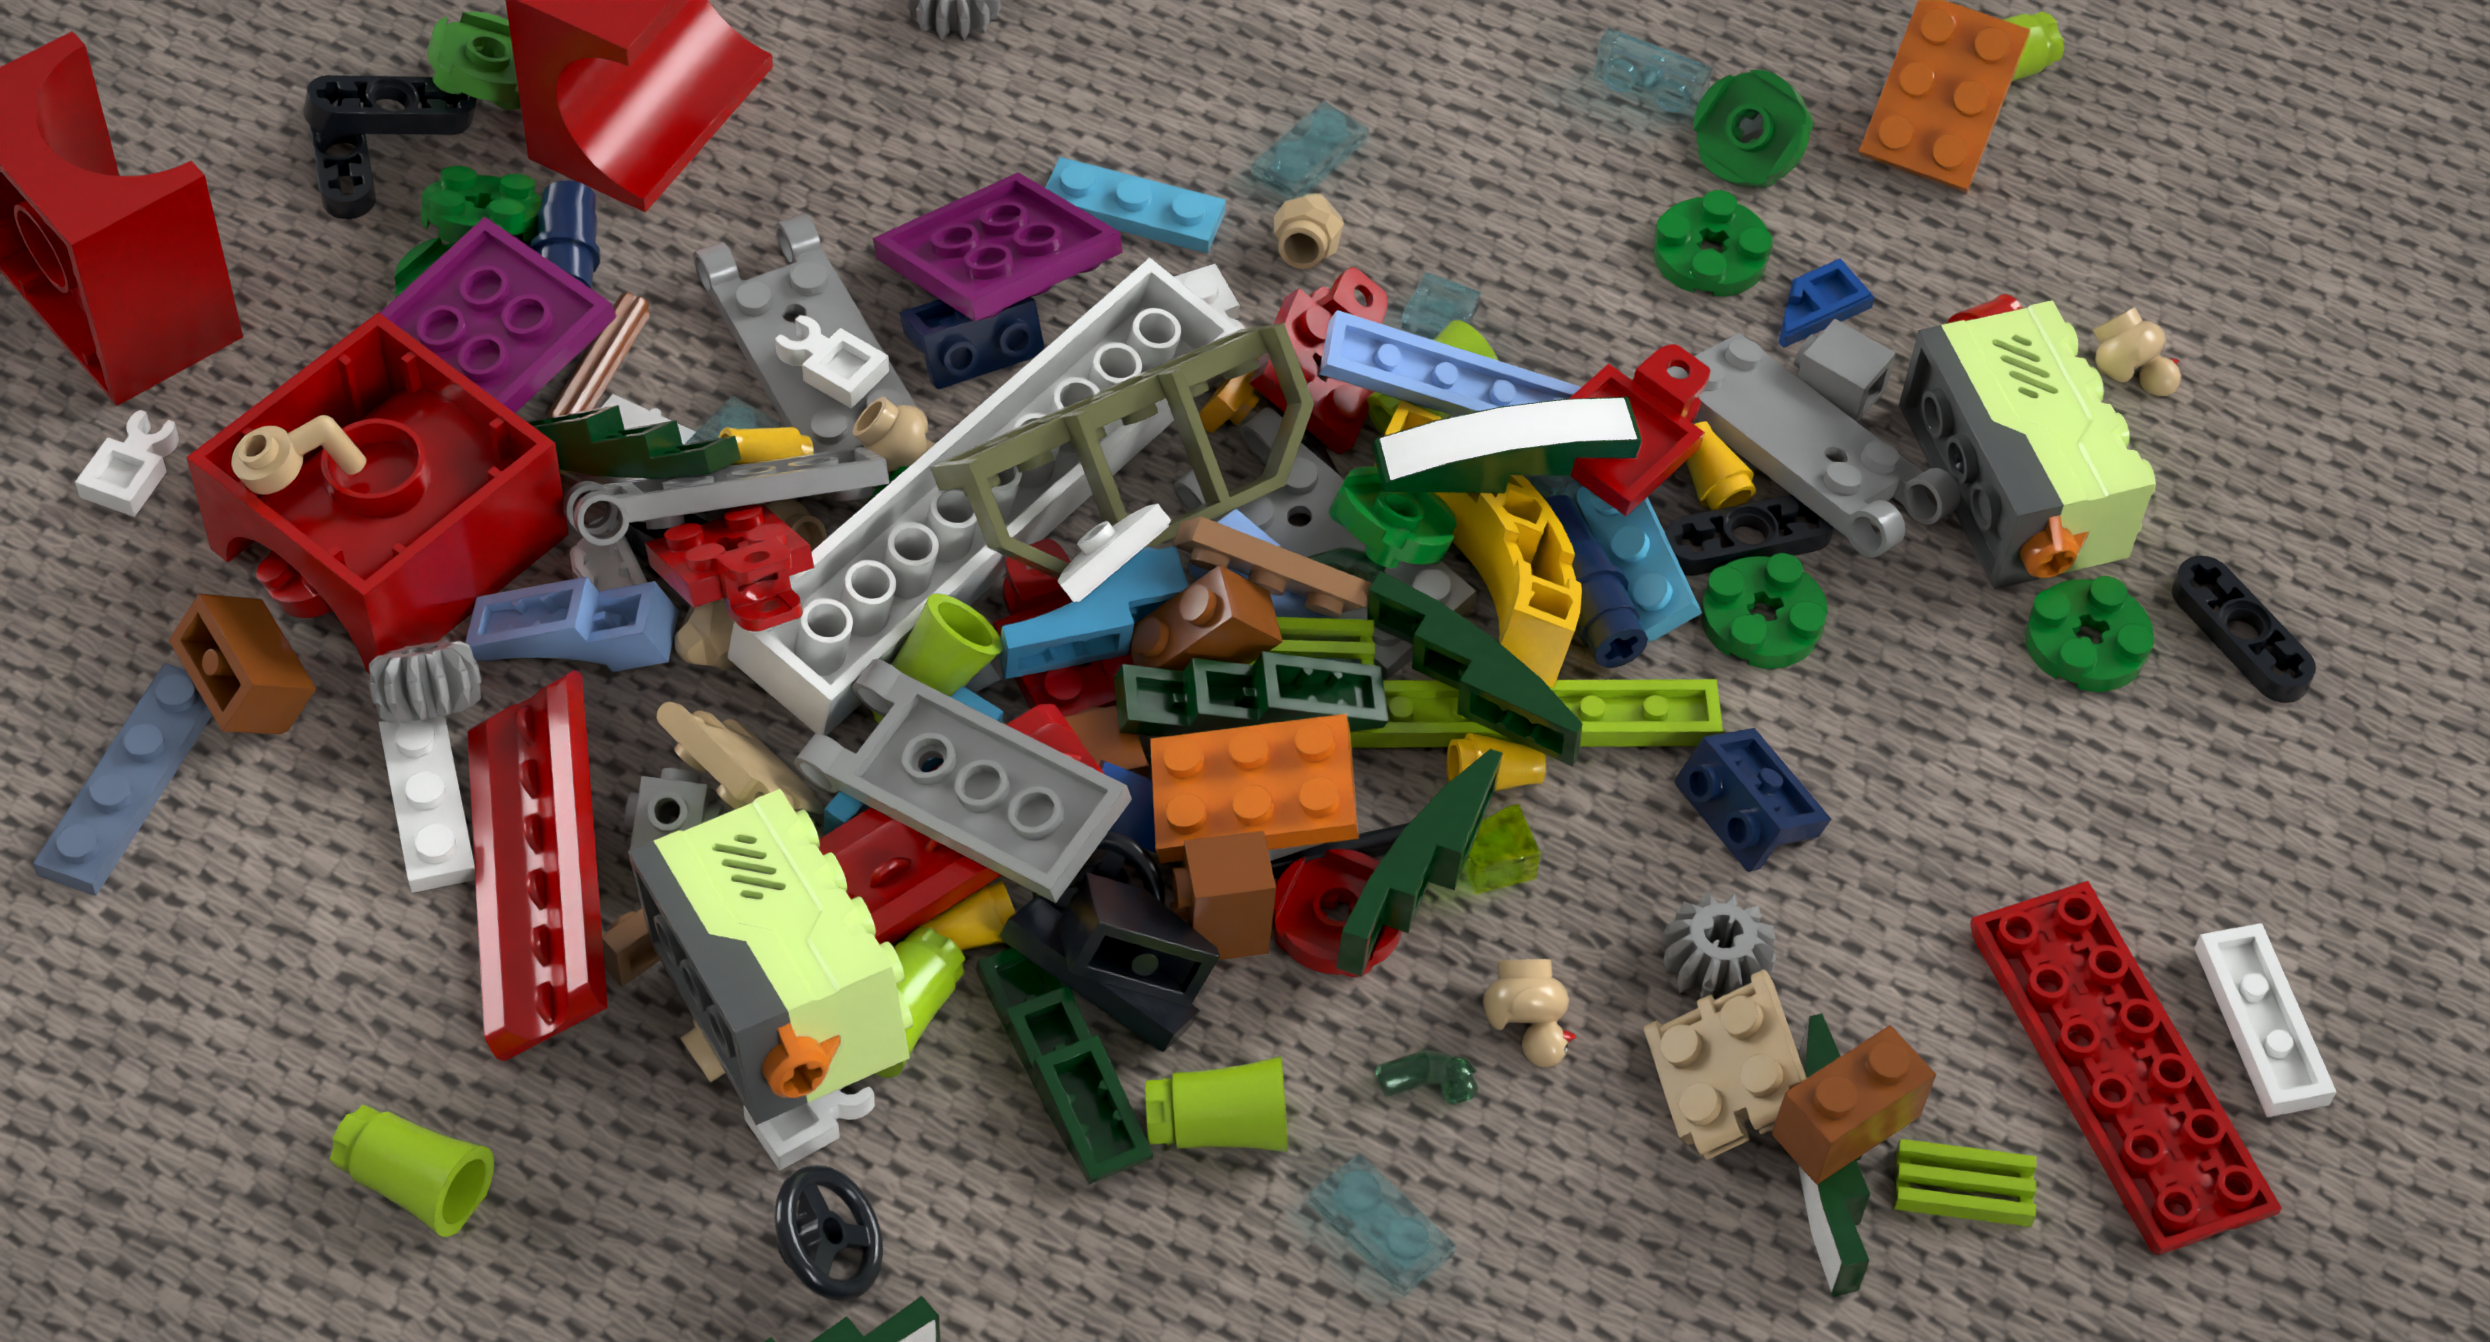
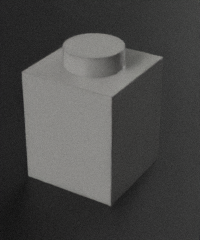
[1794,319,1896,422]

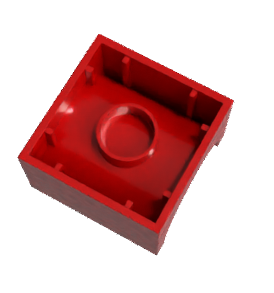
[505,0,773,213]
[0,31,243,406]
[186,312,569,674]

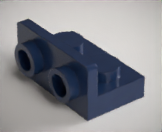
[899,296,1045,389]
[1675,728,1831,872]

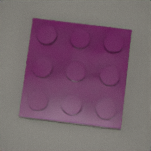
[873,172,1123,322]
[380,217,617,413]

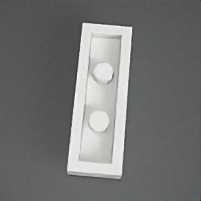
[379,717,475,893]
[2194,923,2336,1117]

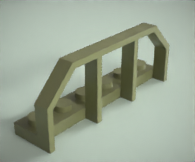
[930,323,1314,579]

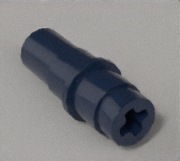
[529,181,601,289]
[1545,495,1648,668]

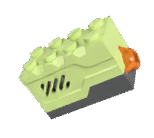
[1898,300,2156,589]
[628,789,913,1125]

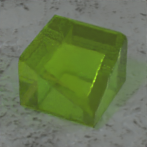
[1464,804,1541,895]

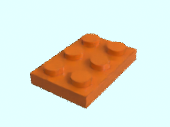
[1858,0,2030,193]
[1150,714,1359,864]

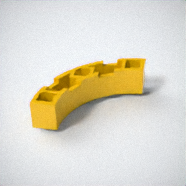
[1374,400,1582,688]

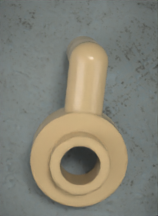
[231,415,366,494]

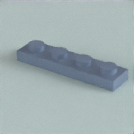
[33,663,212,896]

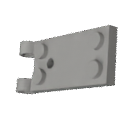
[693,213,917,454]
[1667,333,1961,558]
[1173,408,1476,679]
[563,447,889,546]
[794,659,1132,903]

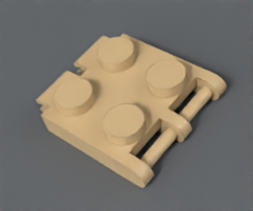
[657,702,823,824]
[1644,969,1807,1160]

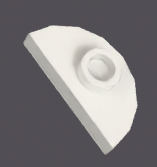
[1058,503,1171,603]
[570,516,647,591]

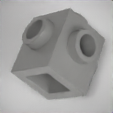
[624,768,725,850]

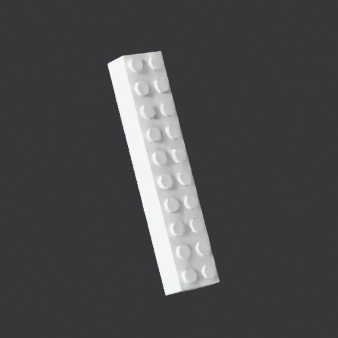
[727,258,1239,736]

